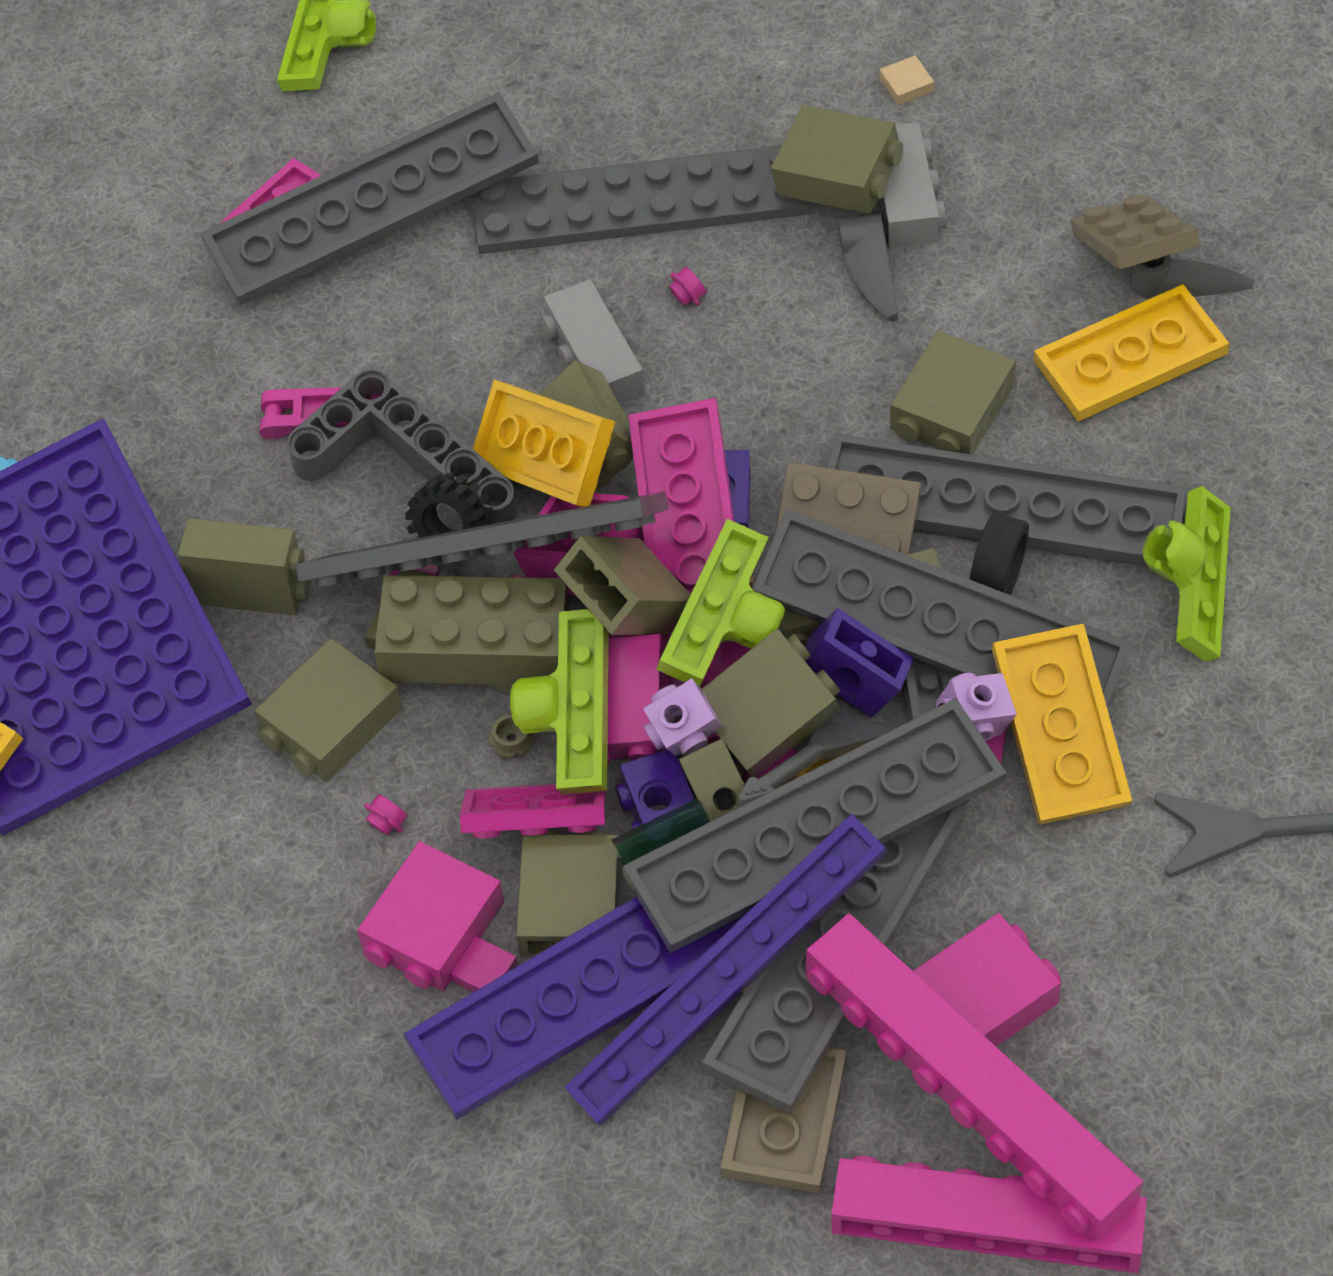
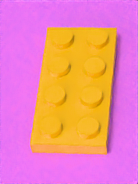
[1033,284,1230,422]
[473,379,616,507]
[991,623,1132,825]

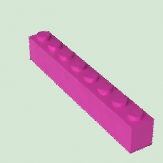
[806,913,1143,1242]

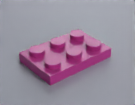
[460,784,607,839]

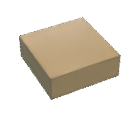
[879,55,934,105]

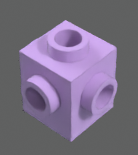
[936,673,1017,741]
[643,679,724,757]

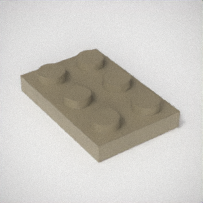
[1070,195,1200,270]
[776,462,922,555]
[720,1047,847,1194]

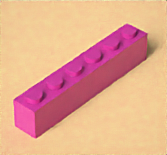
[831,1156,1147,1273]

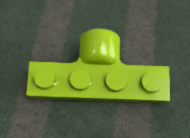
[277,0,376,91]
[1142,486,1231,661]
[656,519,785,687]
[510,609,609,795]

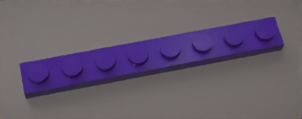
[564,813,888,1126]

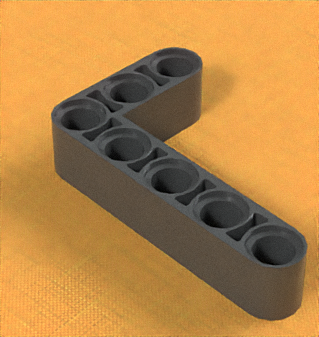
[287,369,517,524]

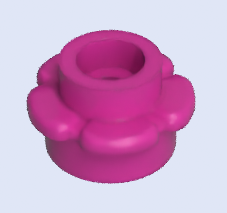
[668,267,707,306]
[364,794,408,836]

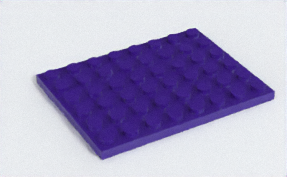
[0,418,253,836]

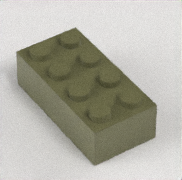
[374,575,570,685]

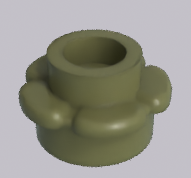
[488,714,534,758]

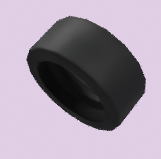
[969,512,1029,595]

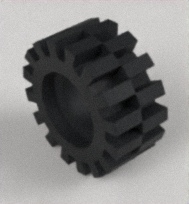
[405,473,493,538]

